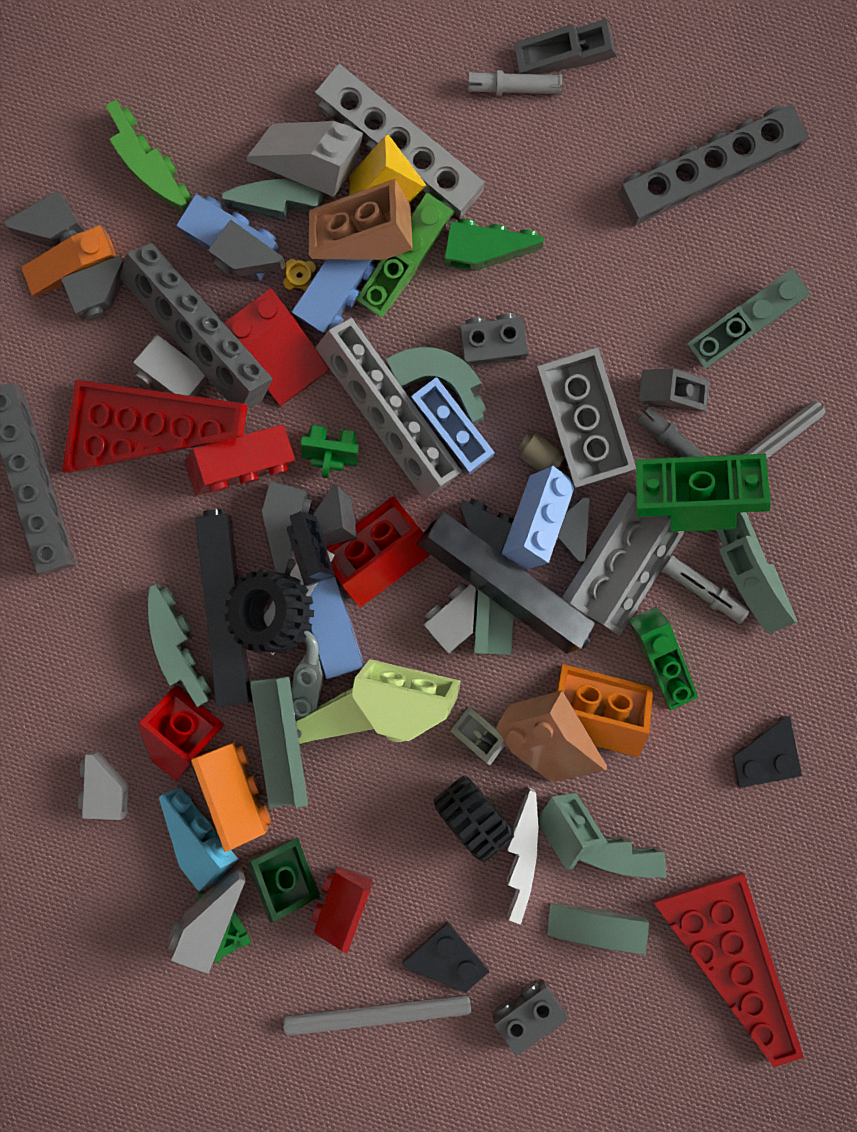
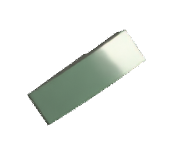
[222,179,324,221]
[580,837,667,878]
[547,903,649,955]

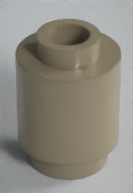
[517,432,565,471]

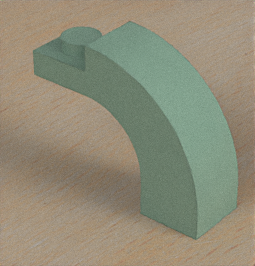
[386,347,486,425]

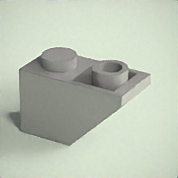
[424,583,476,654]
[78,751,129,820]

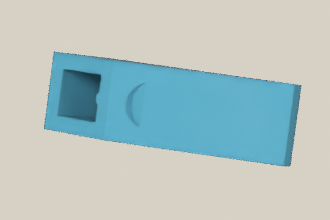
[159,787,238,891]

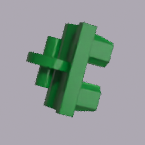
[301,425,359,478]

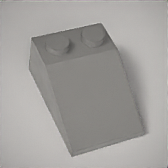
[247,121,363,197]
[168,865,245,974]

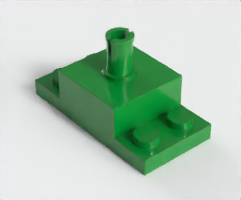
[636,453,771,533]

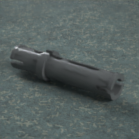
[636,405,706,458]

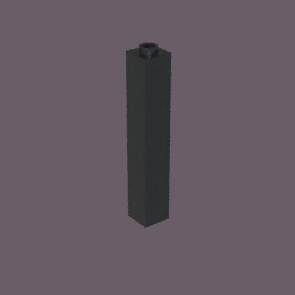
[195,509,252,707]
[417,512,595,654]

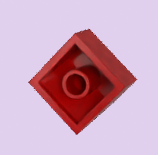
[311,866,373,953]

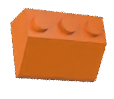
[555,664,653,758]
[191,740,271,852]

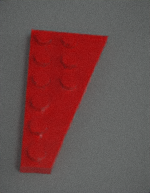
[62,379,248,473]
[652,872,804,1067]

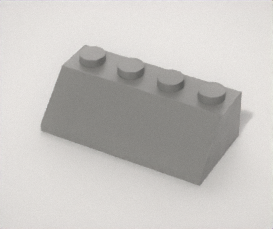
[537,347,636,488]

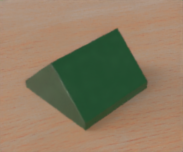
[247,838,320,923]

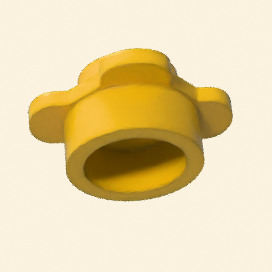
[283,259,316,291]

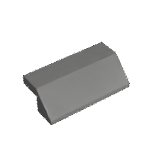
[562,492,685,636]

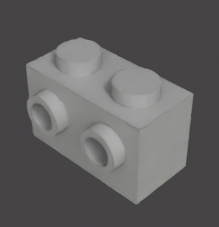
[133,335,207,396]

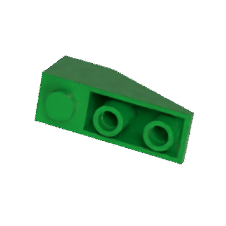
[444,219,544,271]
[628,606,698,711]

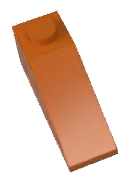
[21,225,117,297]

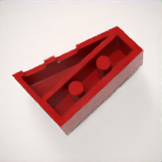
[184,424,295,496]

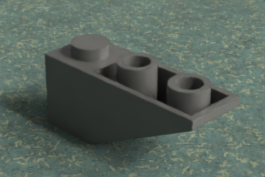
[262,481,313,575]

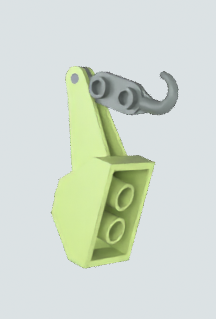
[291,630,461,744]

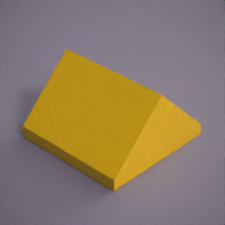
[349,135,426,203]

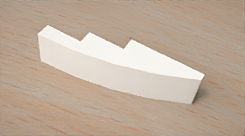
[506,787,538,925]

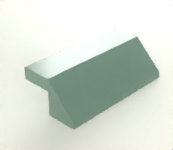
[250,676,308,808]

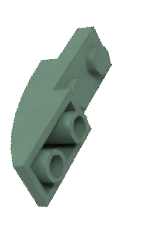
[687,268,811,369]
[716,512,798,634]
[148,584,213,707]

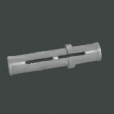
[468,70,562,96]
[661,555,750,625]

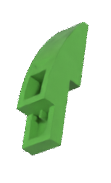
[106,99,192,213]
[356,193,454,317]

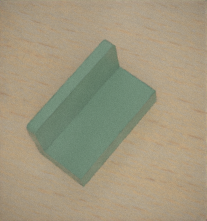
[474,590,514,655]
[538,793,608,870]

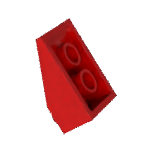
[224,288,330,407]

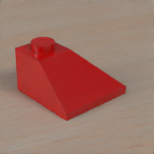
[137,685,224,781]

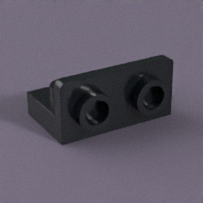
[287,511,335,586]

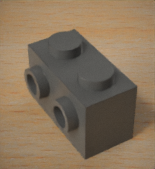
[460,313,528,367]
[493,979,568,1056]

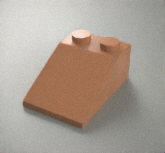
[309,179,413,260]
[496,690,607,783]

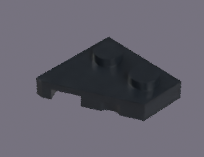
[732,716,802,788]
[402,921,489,993]

